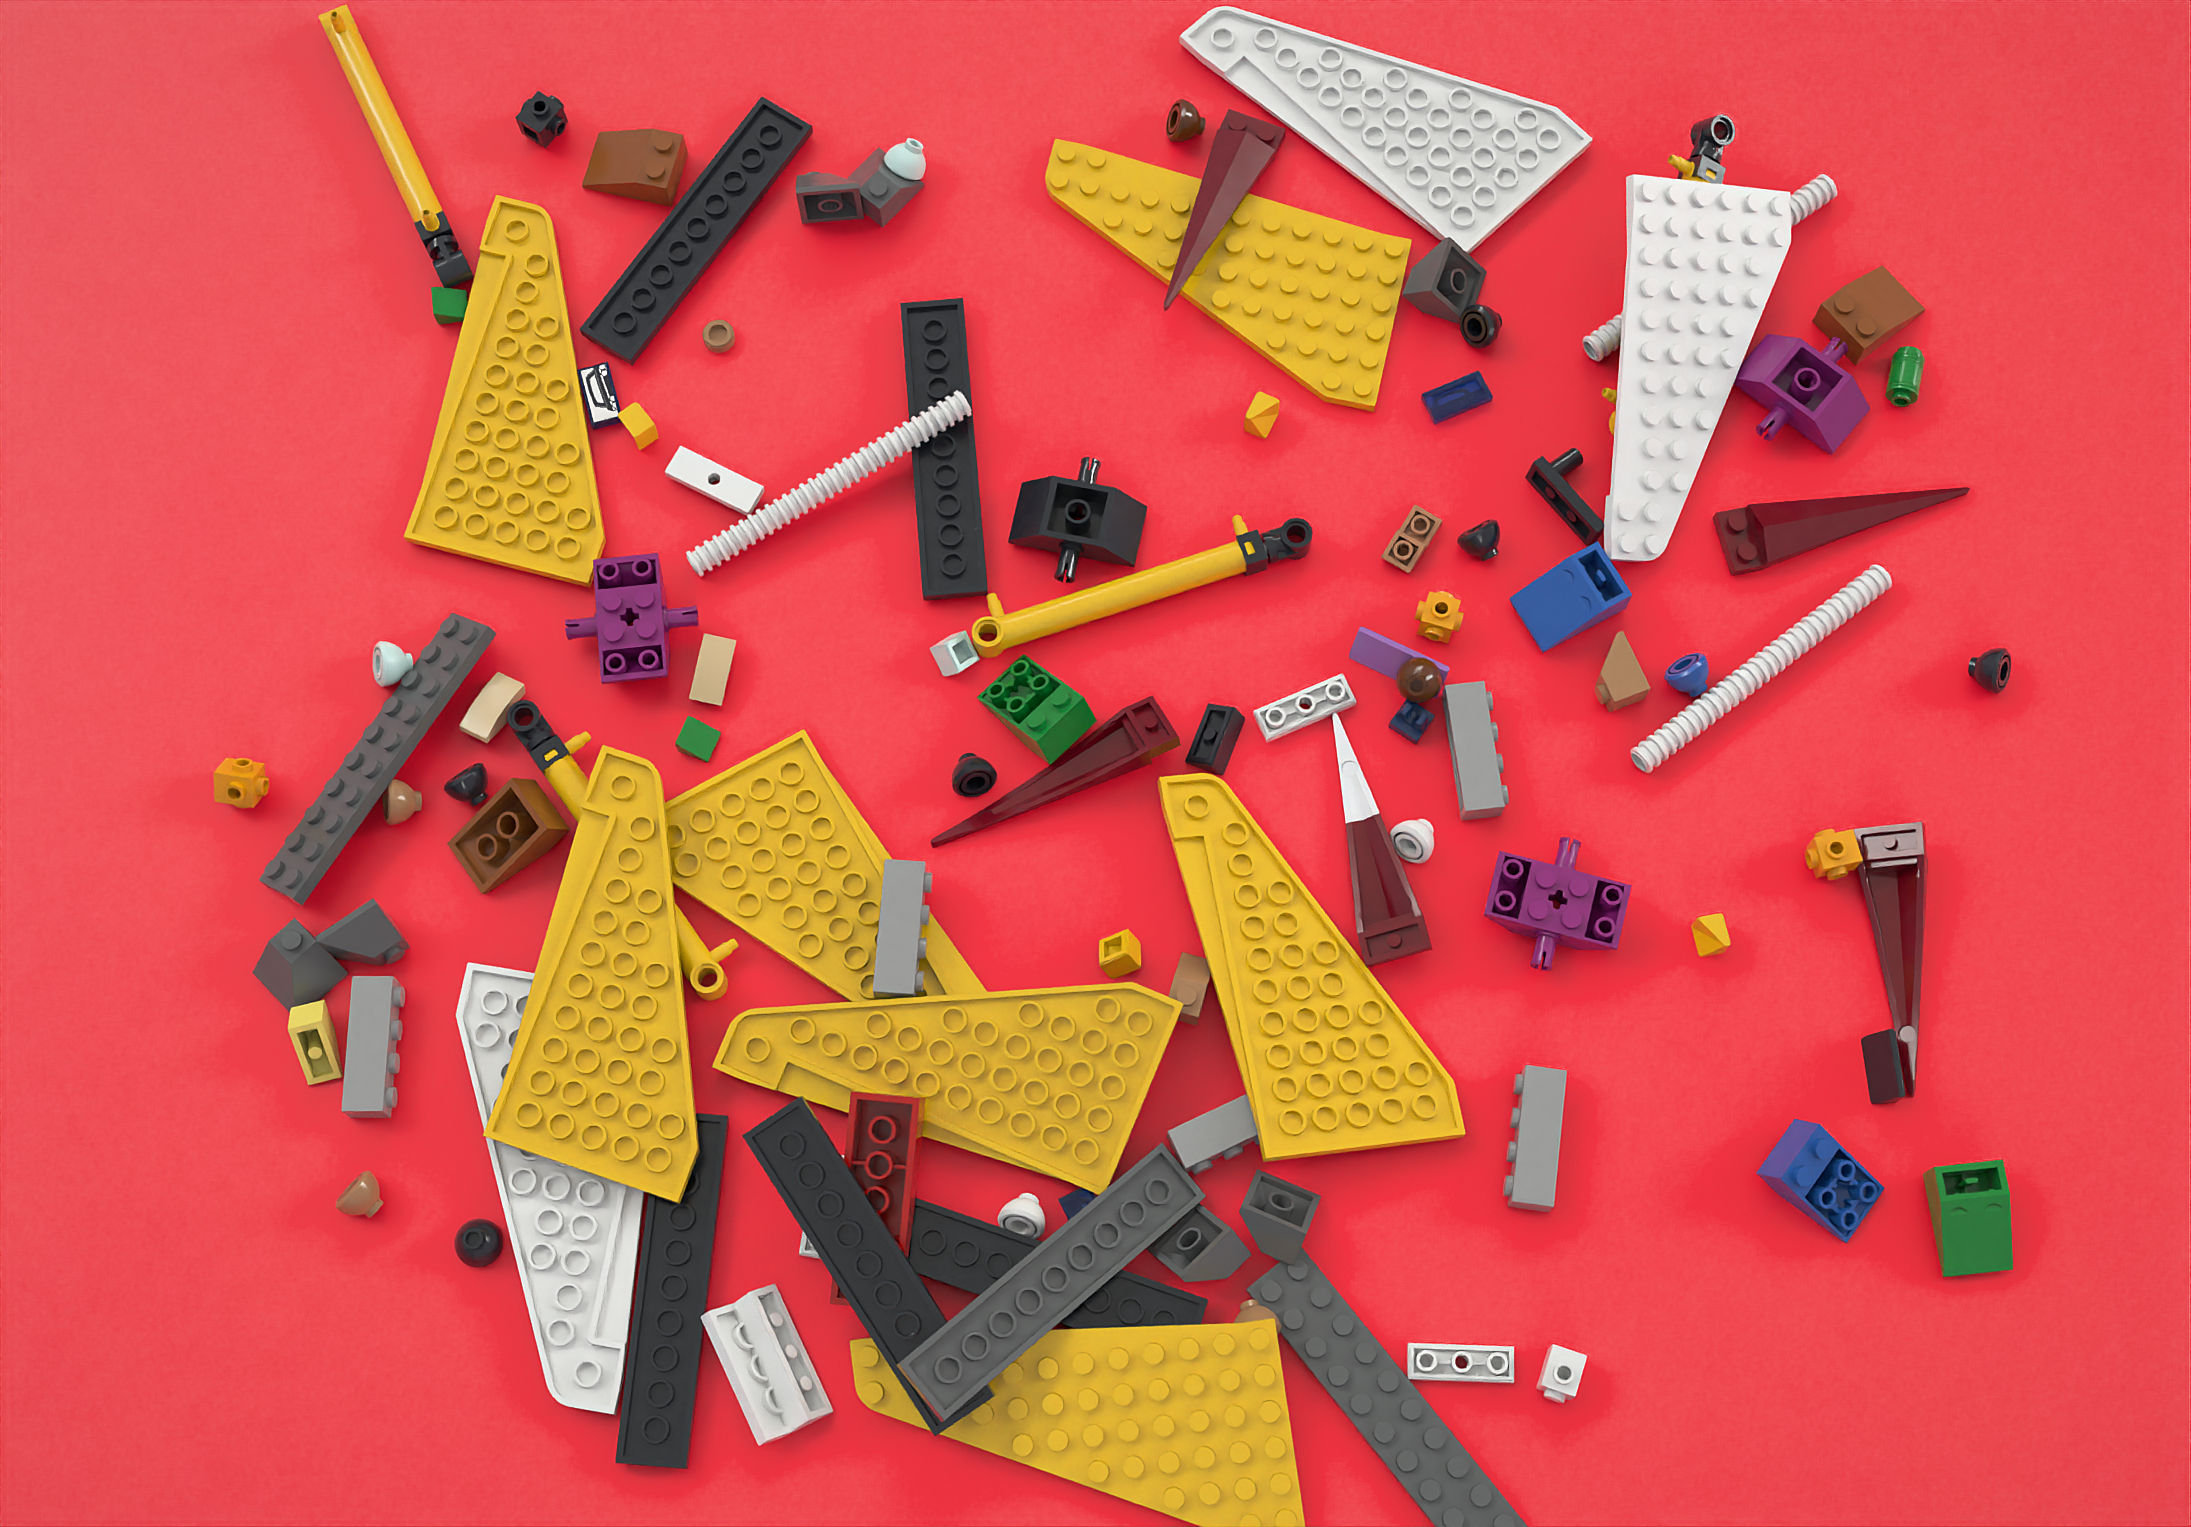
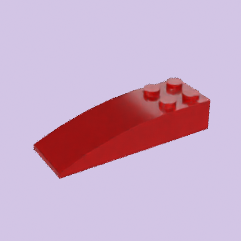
[830,1091,926,1306]

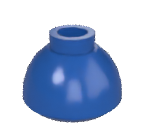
[1664,653,1709,697]

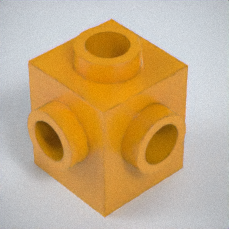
[1414,591,1464,643]
[213,757,269,808]
[1805,829,1863,880]

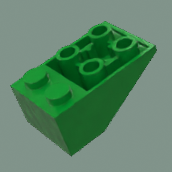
[977,654,1097,765]
[1923,1159,2013,1278]

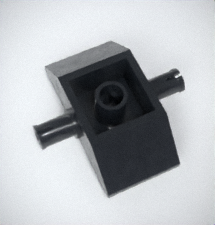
[1008,457,1147,583]

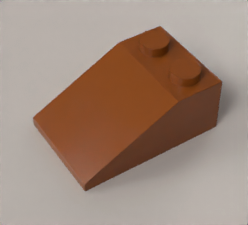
[582,128,689,207]
[1812,265,1925,365]
[447,778,570,894]

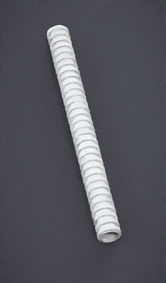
[1582,174,1837,362]
[686,390,972,577]
[1630,564,1892,773]

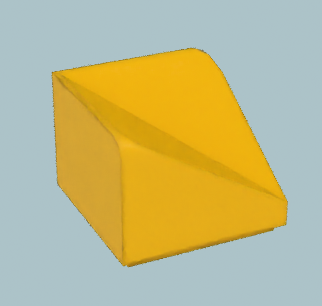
[1244,391,1280,439]
[618,402,658,450]
[1691,913,1731,957]
[1099,929,1141,979]

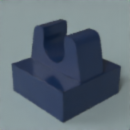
[1388,700,1435,745]

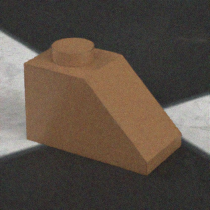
[1595,631,1651,713]
[1169,952,1211,1026]

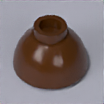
[1166,98,1206,142]
[1396,657,1442,703]

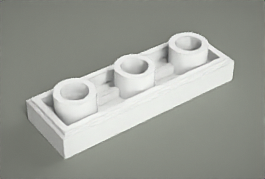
[664,445,765,516]
[1253,673,1357,743]
[1407,1343,1514,1384]

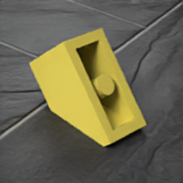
[288,1000,343,1085]

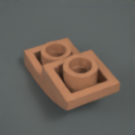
[1381,504,1443,574]

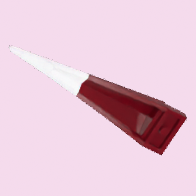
[1332,712,1433,968]

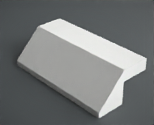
[701,1284,833,1446]

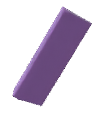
[1349,626,1450,698]

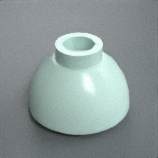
[884,138,926,180]
[372,641,413,687]

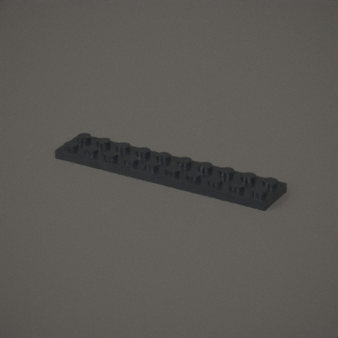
[579,96,813,366]
[900,298,988,601]
[742,1096,996,1436]
[615,1113,729,1469]
[908,1198,1208,1329]

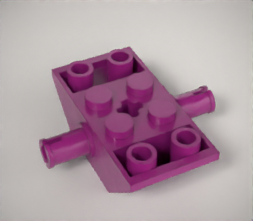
[1733,334,1870,455]
[565,553,699,684]
[1484,837,1632,971]

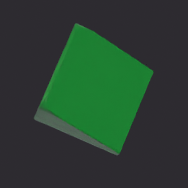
[431,287,468,325]
[675,716,721,763]

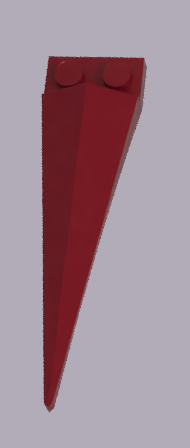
[1163,109,1286,311]
[1712,487,1971,576]
[930,695,1181,848]
[1854,822,1928,1097]

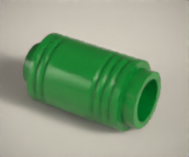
[1885,346,1925,407]

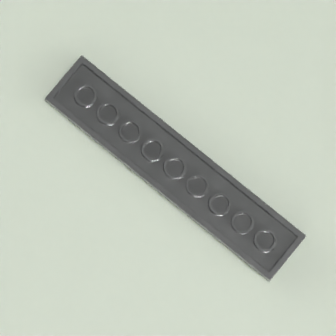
[259,613,497,905]
[896,1143,1206,1422]
[1246,1247,1528,1527]

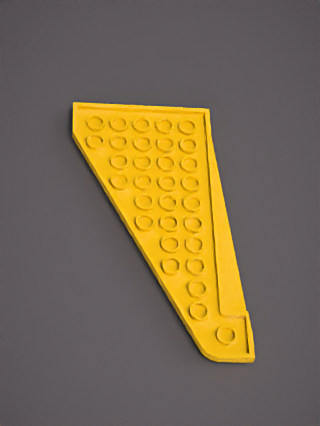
[1045,139,1412,412]
[404,195,606,587]
[665,729,987,1002]
[483,745,699,1204]
[1157,773,1466,1162]
[712,982,1184,1195]
[849,1317,1305,1527]

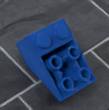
[1509,541,1632,653]
[1756,1119,1885,1243]

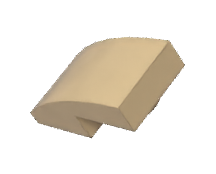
[689,633,737,706]
[460,672,526,743]

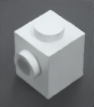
[1536,1344,1587,1403]

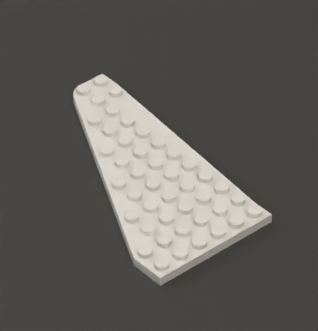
[1179,6,1593,254]
[1604,174,1791,562]
[456,962,644,1415]

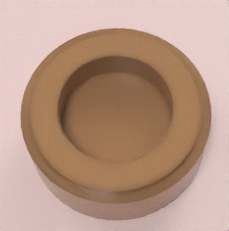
[702,320,735,353]

